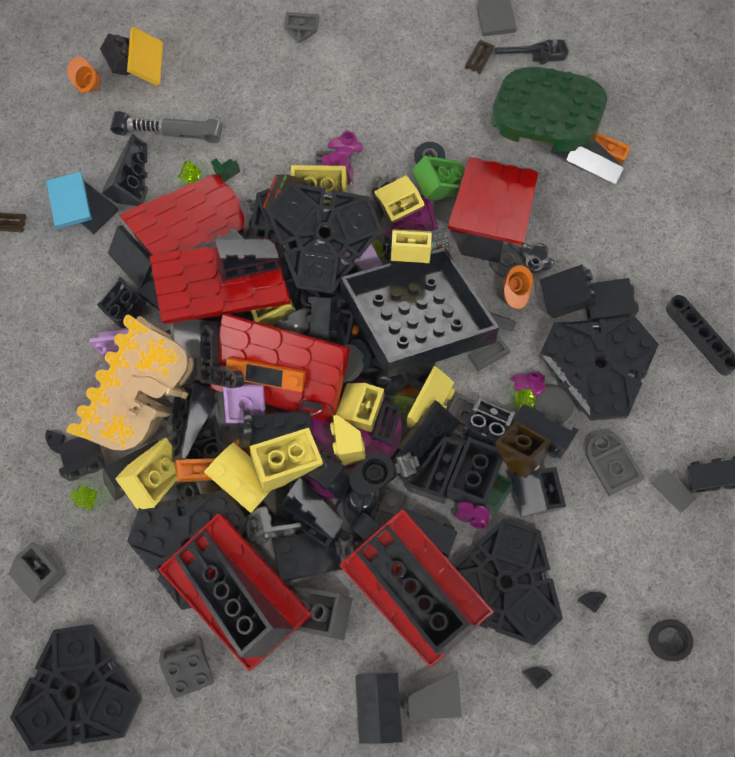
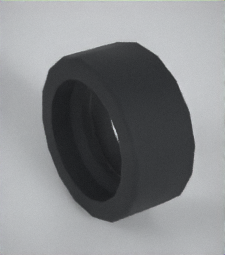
[649,619,693,662]

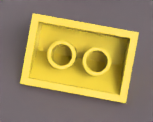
[291,165,347,203]
[407,366,455,429]
[204,442,272,513]

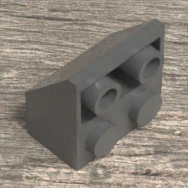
[8,542,66,603]

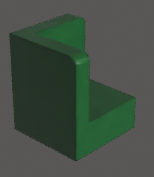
[211,158,241,182]

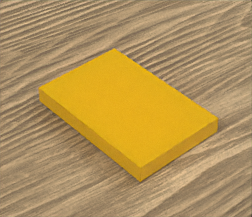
[127,26,163,86]

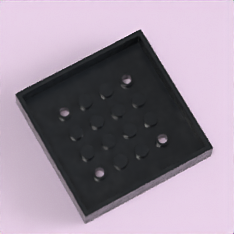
[341,247,499,378]

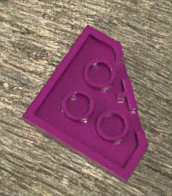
[384,195,438,240]

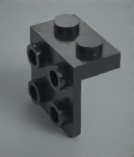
[58,437,106,481]

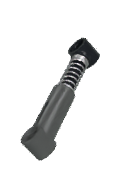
[110,111,223,143]

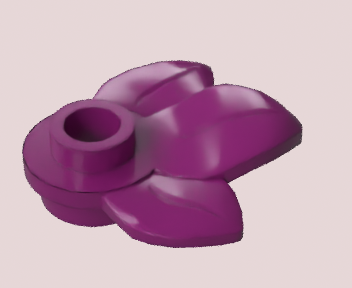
[328,131,363,157]
[510,371,546,396]
[453,502,490,529]

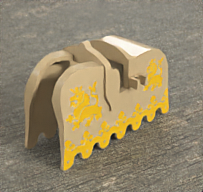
[66,314,194,450]

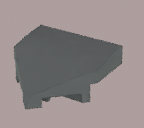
[284,12,319,43]

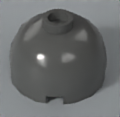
[274,308,311,335]

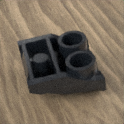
[97,277,146,329]
[462,397,515,447]
[184,422,223,460]

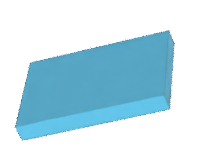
[46,172,92,229]

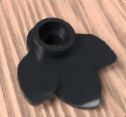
[520,243,554,273]

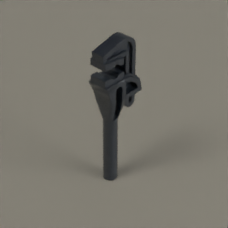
[495,39,569,65]

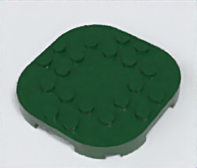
[491,67,607,152]

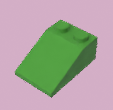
[412,156,465,200]

